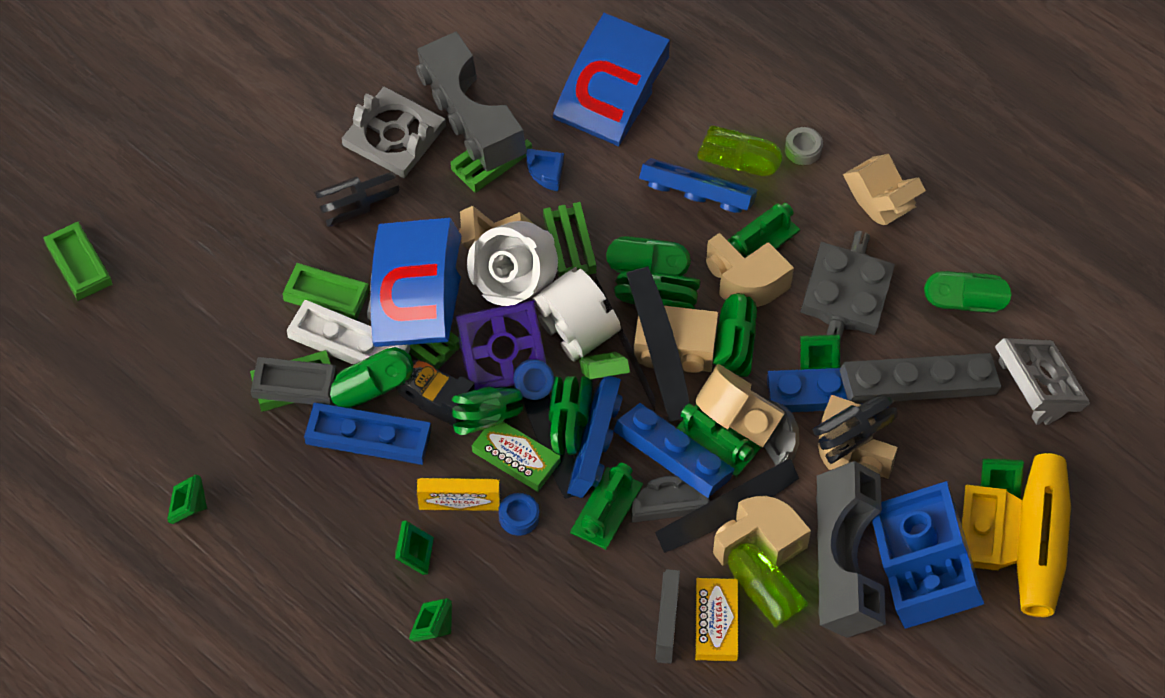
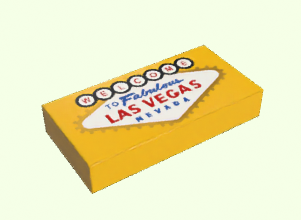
[417,478,500,511]
[695,578,738,661]

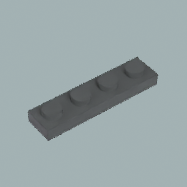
[840,353,1001,404]

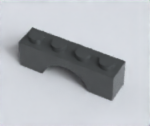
[416,31,527,172]
[816,461,886,638]

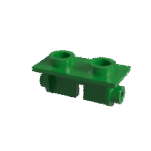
[727,203,800,258]
[676,403,761,478]
[570,463,643,550]

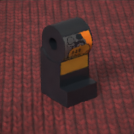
[396,359,475,426]

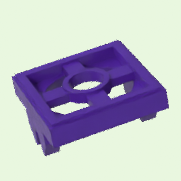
[455,300,546,390]

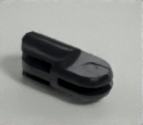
[314,172,400,227]
[812,395,898,464]

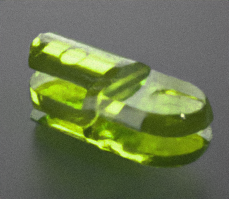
[697,125,783,176]
[728,543,808,628]

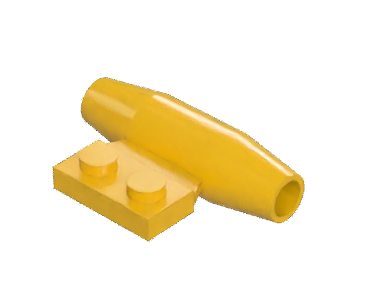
[961,453,1071,617]

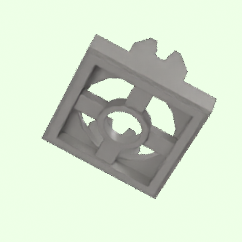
[342,87,446,178]
[995,338,1090,425]

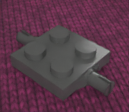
[800,231,895,342]

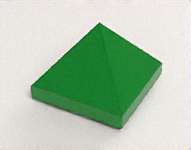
[800,334,840,370]
[980,459,1024,499]
[167,474,207,524]
[395,520,434,575]
[409,598,452,642]

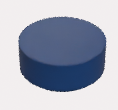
[513,359,554,400]
[499,493,539,536]

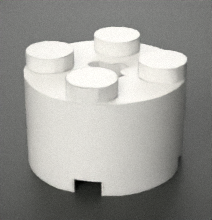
[467,221,558,306]
[532,267,621,362]

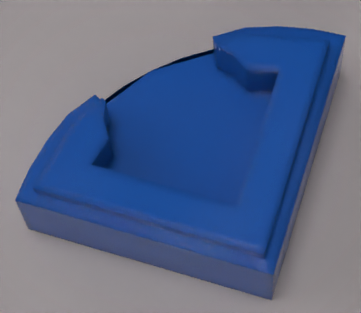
[526,149,564,191]

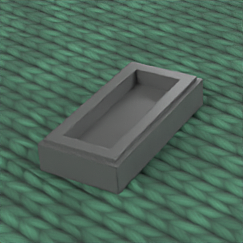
[251,357,337,405]
[655,569,680,664]

